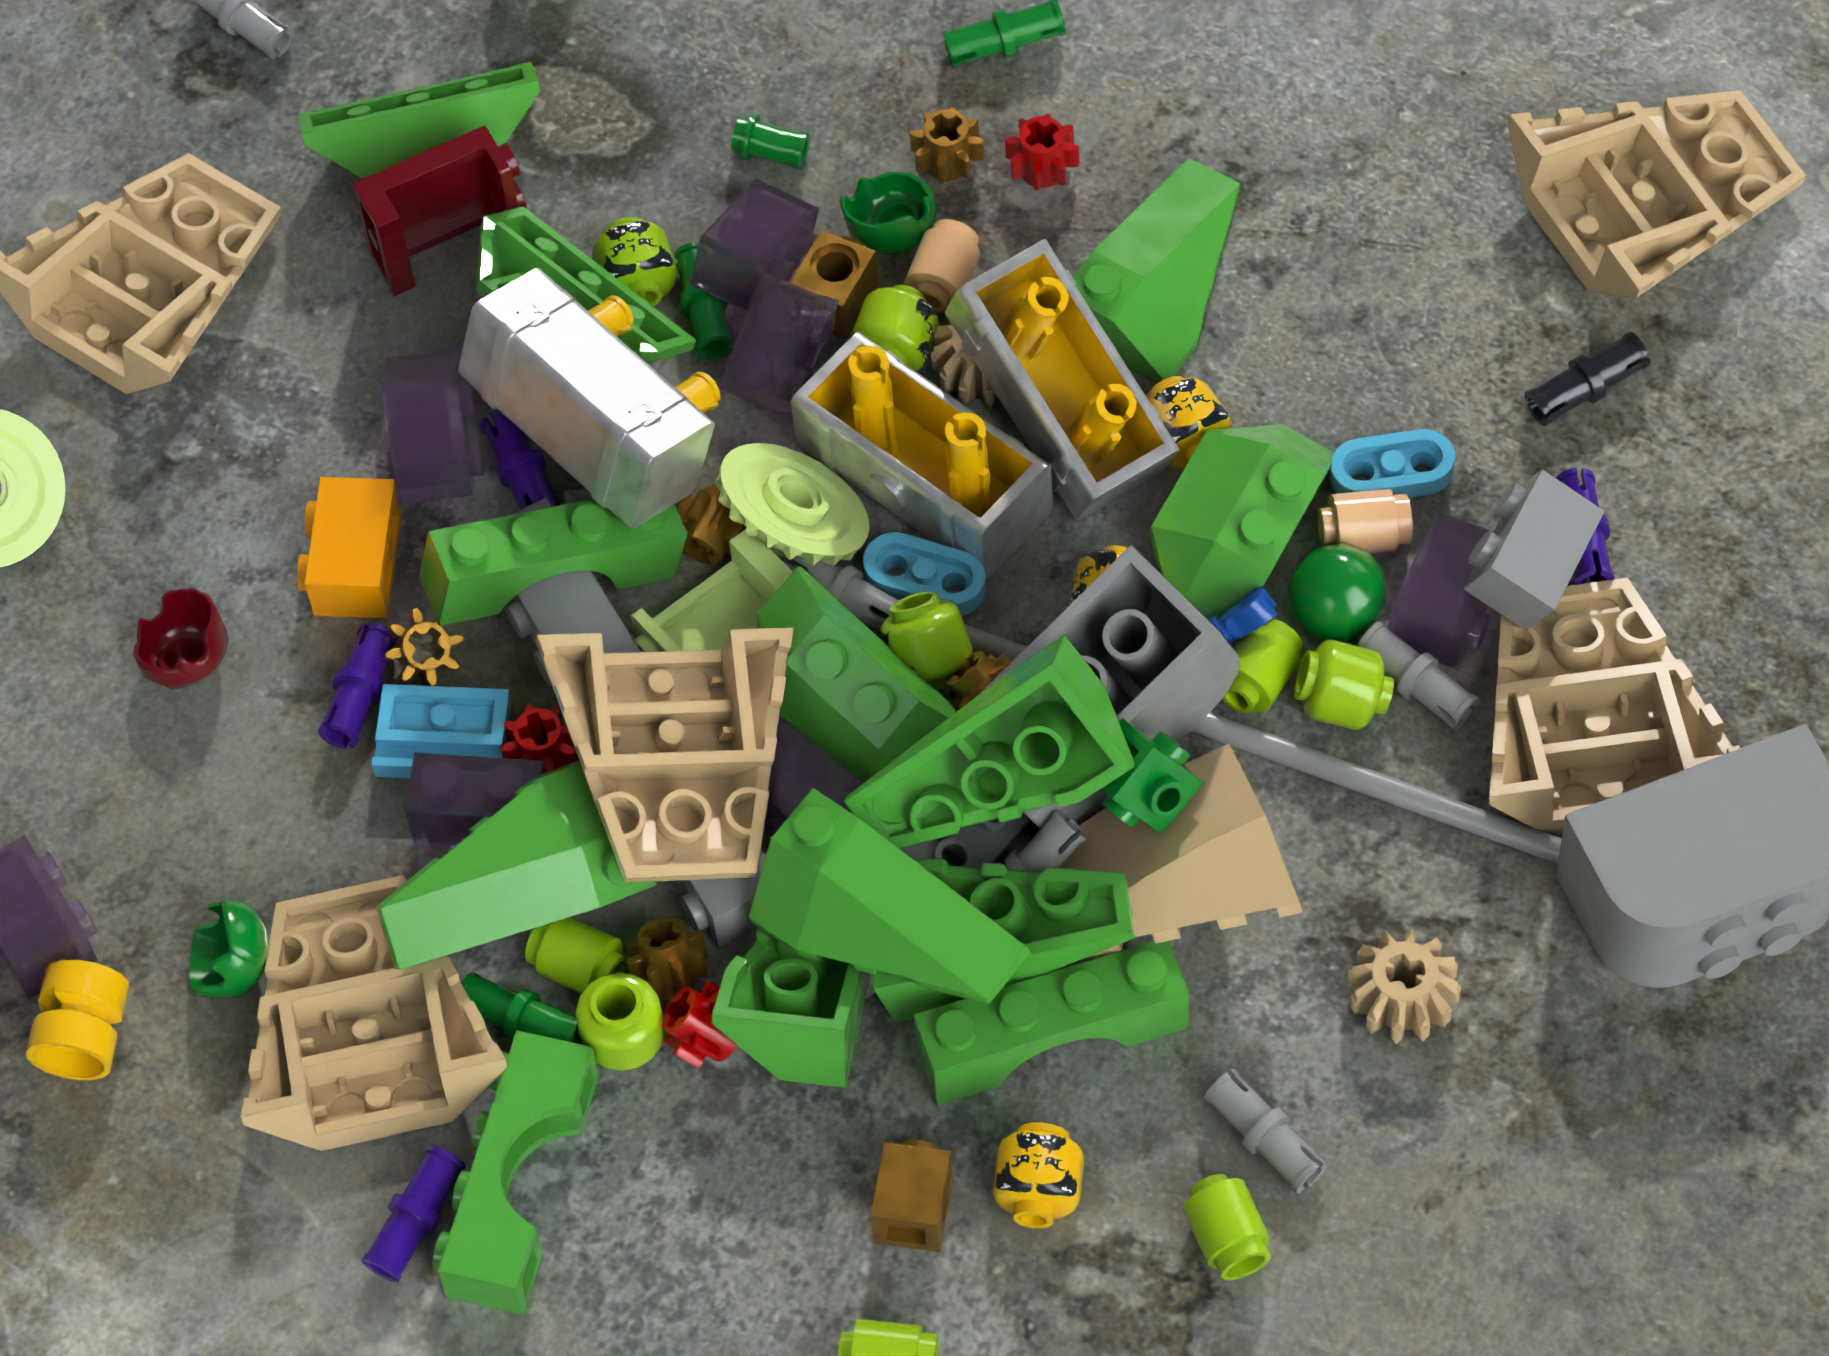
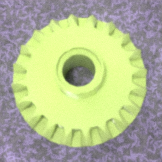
[0,409,65,568]
[714,443,870,566]

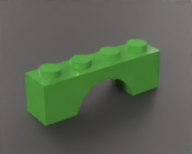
[419,499,687,626]
[914,941,1189,1106]
[432,1030,599,1315]

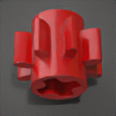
[1005,113,1080,191]
[500,704,577,784]
[662,980,738,1069]

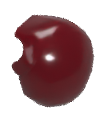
[133,588,229,689]

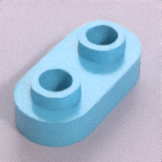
[1330,429,1455,498]
[863,532,986,616]

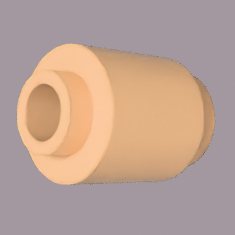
[904,219,980,313]
[1317,489,1413,554]

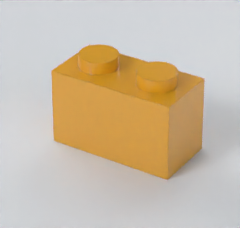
[297,477,403,619]

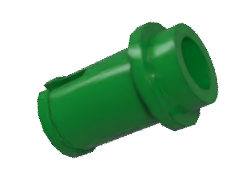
[731,113,811,170]

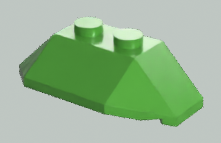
[298,61,540,179]
[476,206,697,364]
[1149,424,1334,620]
[757,566,958,793]

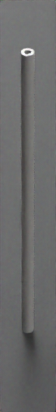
[965,624,1562,864]

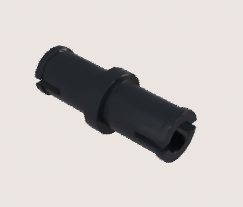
[1524,332,1651,427]

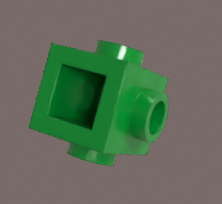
[1101,718,1204,834]

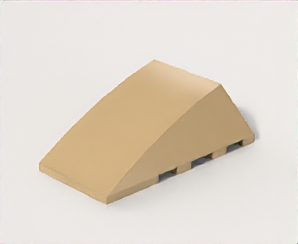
[1507,90,1806,298]
[0,153,281,394]
[1489,578,1740,837]
[535,628,794,883]
[1059,743,1303,958]
[241,875,507,1151]

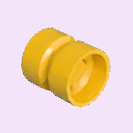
[26,960,129,1080]

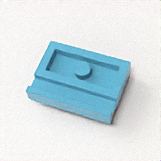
[371,684,512,783]

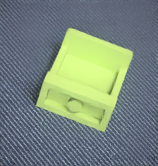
[631,529,792,652]

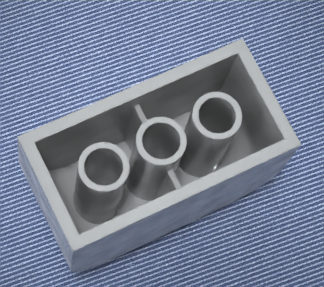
[980,545,1240,828]
[1556,724,1829,988]

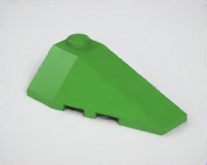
[1073,158,1240,384]
[844,635,1135,848]
[376,760,657,970]
[749,788,1031,1004]
[872,858,1135,1023]
[712,928,870,1088]

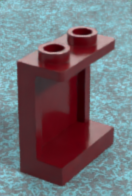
[352,125,527,296]

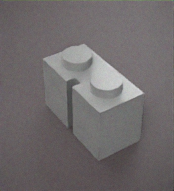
[1464,469,1605,631]

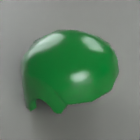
[839,172,937,256]
[1288,542,1387,643]
[189,900,269,999]

